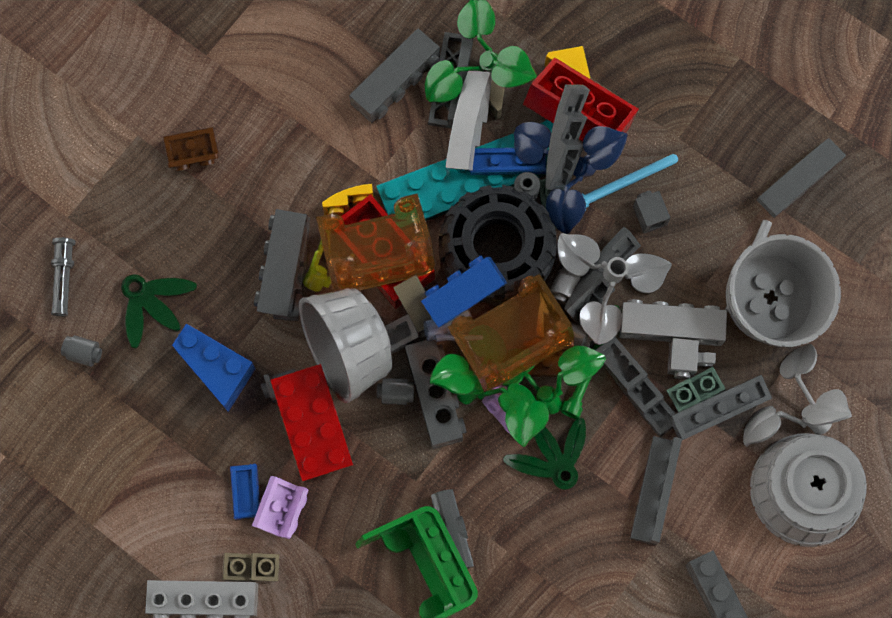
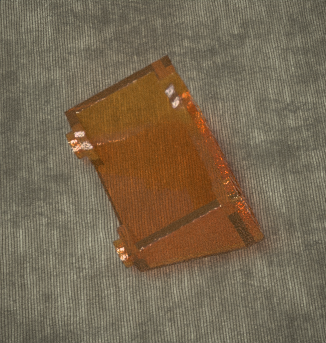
[316,194,435,291]
[448,274,575,391]

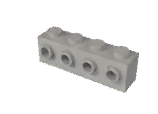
[145,580,259,618]

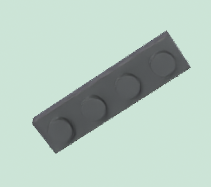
[669,375,772,440]

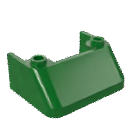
[355,506,478,618]

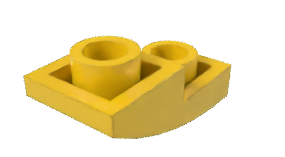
[322,184,373,217]

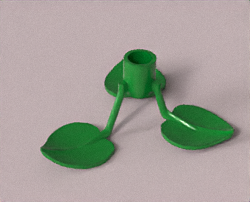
[425,0,537,103]
[430,324,535,413]
[493,346,606,447]

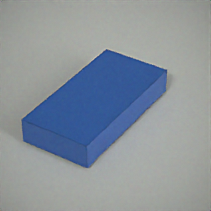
[230,464,260,520]

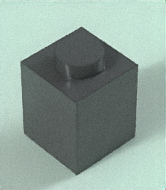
[633,191,671,233]

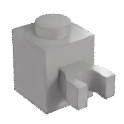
[667,338,716,379]

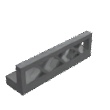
[428,32,474,129]
[630,436,682,545]

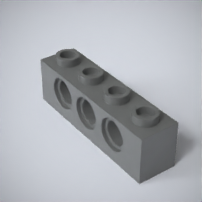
[405,340,467,449]

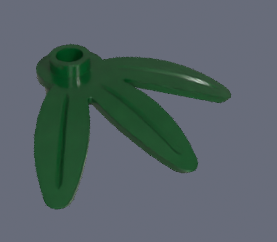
[121,274,197,348]
[503,417,586,490]

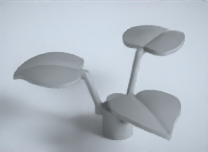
[557,233,672,345]
[743,344,852,447]

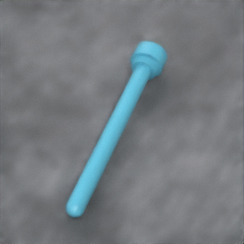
[582,154,678,211]

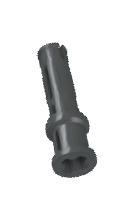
[51,237,76,316]

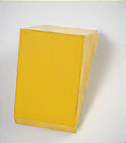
[544,46,590,79]

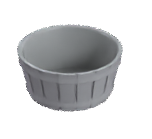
[726,234,841,347]
[299,288,392,403]
[750,433,867,547]

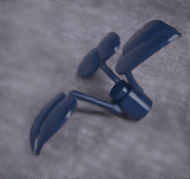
[514,122,628,234]

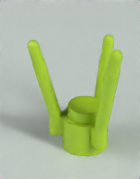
[303,225,355,292]

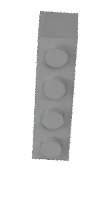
[619,299,727,346]

